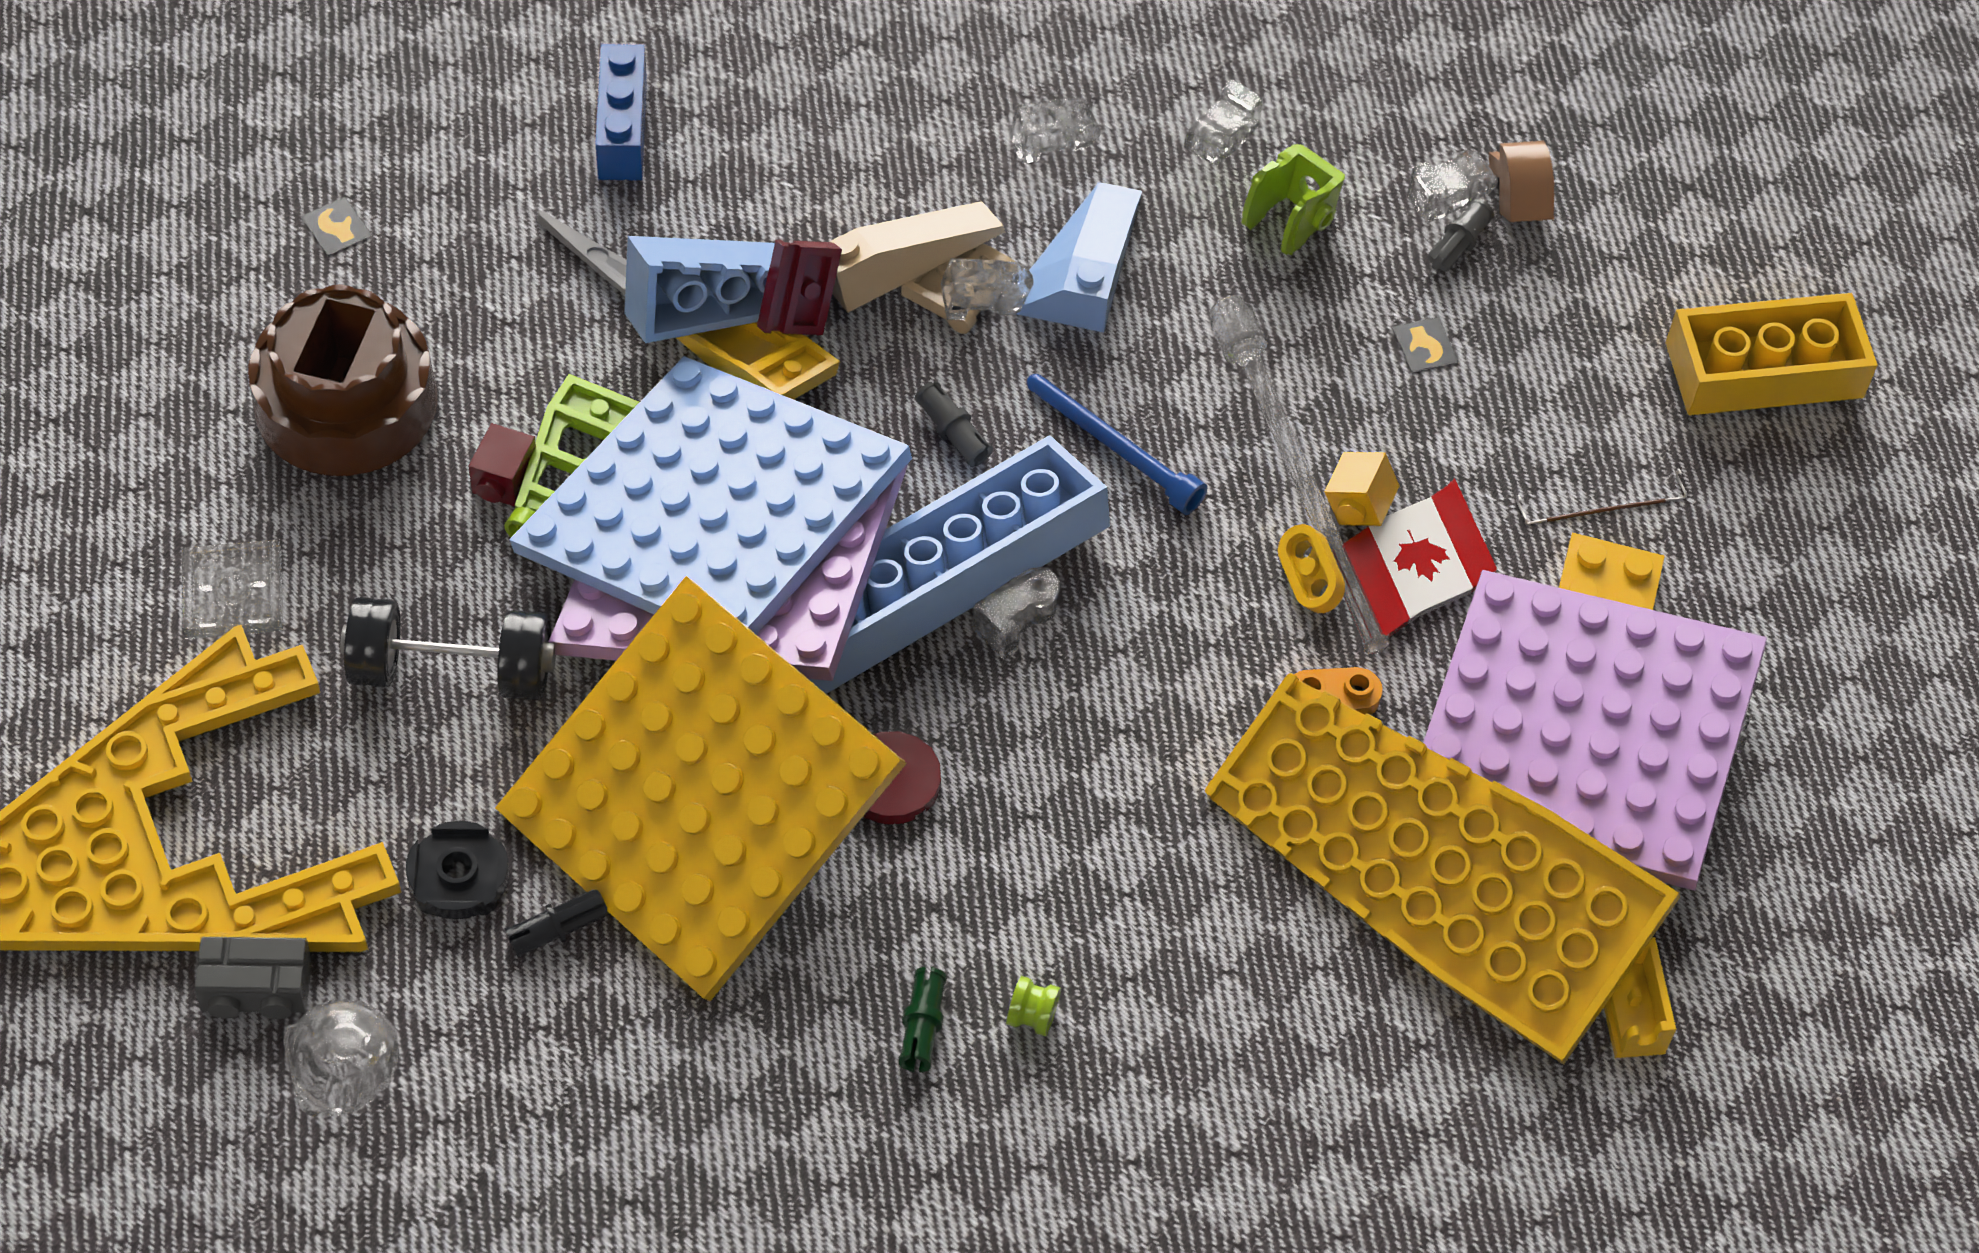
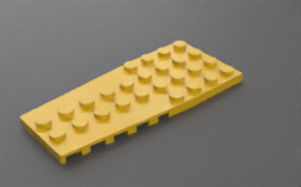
[1205,673,1680,1064]

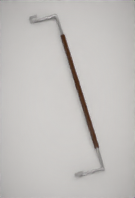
[1516,468,1687,525]

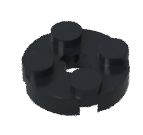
[406,821,509,919]

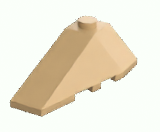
[830,201,1005,313]

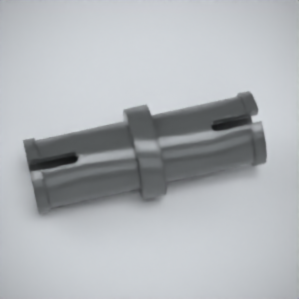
[915,381,993,467]

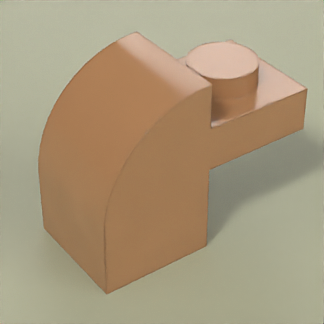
[1489,141,1554,222]

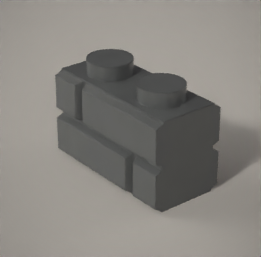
[195,937,312,1019]

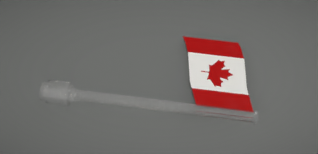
[1210,296,1497,655]

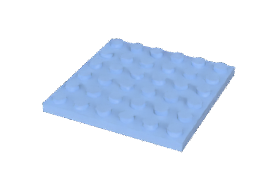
[509,356,912,634]

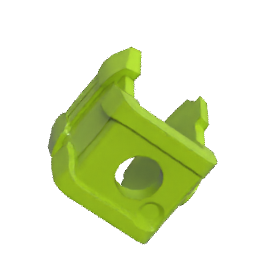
[1242,144,1345,255]

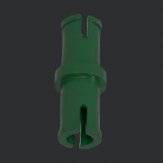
[898,967,947,1073]

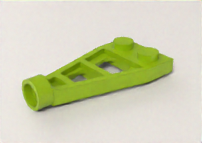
[504,374,640,537]

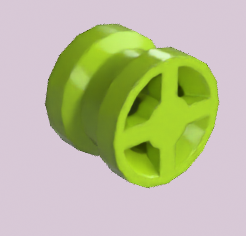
[1006,975,1061,1037]

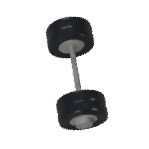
[340,597,556,701]

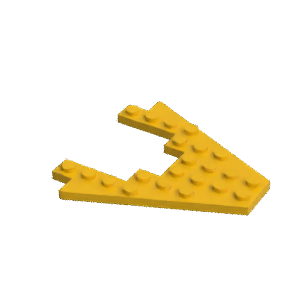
[0,625,401,952]

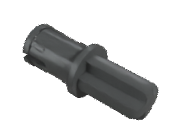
[1427,199,1495,272]

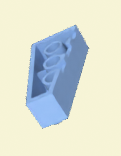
[624,236,775,343]

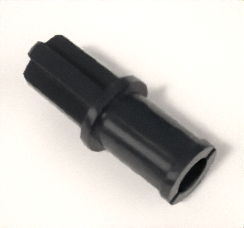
[504,890,608,958]

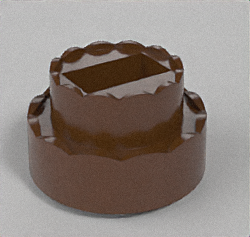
[248,284,438,476]

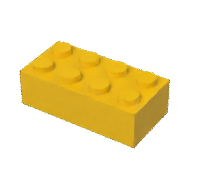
[1665,293,1878,415]

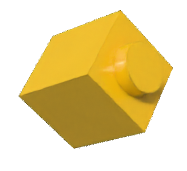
[1324,452,1400,526]

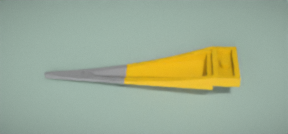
[536,210,840,400]

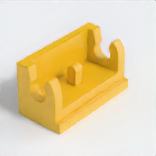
[1604,937,1676,1058]

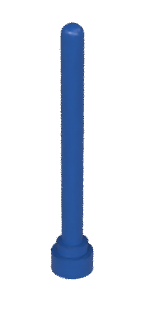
[1027,374,1208,515]

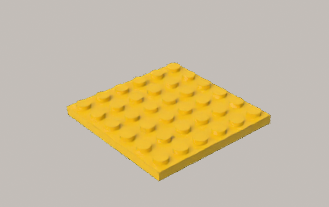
[495,576,907,1001]

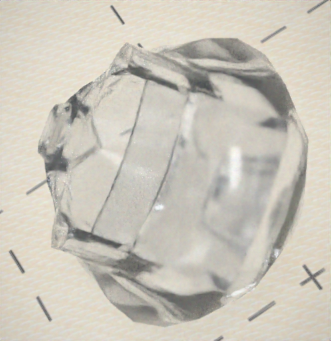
[283,999,399,1117]

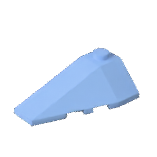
[1016,182,1142,333]

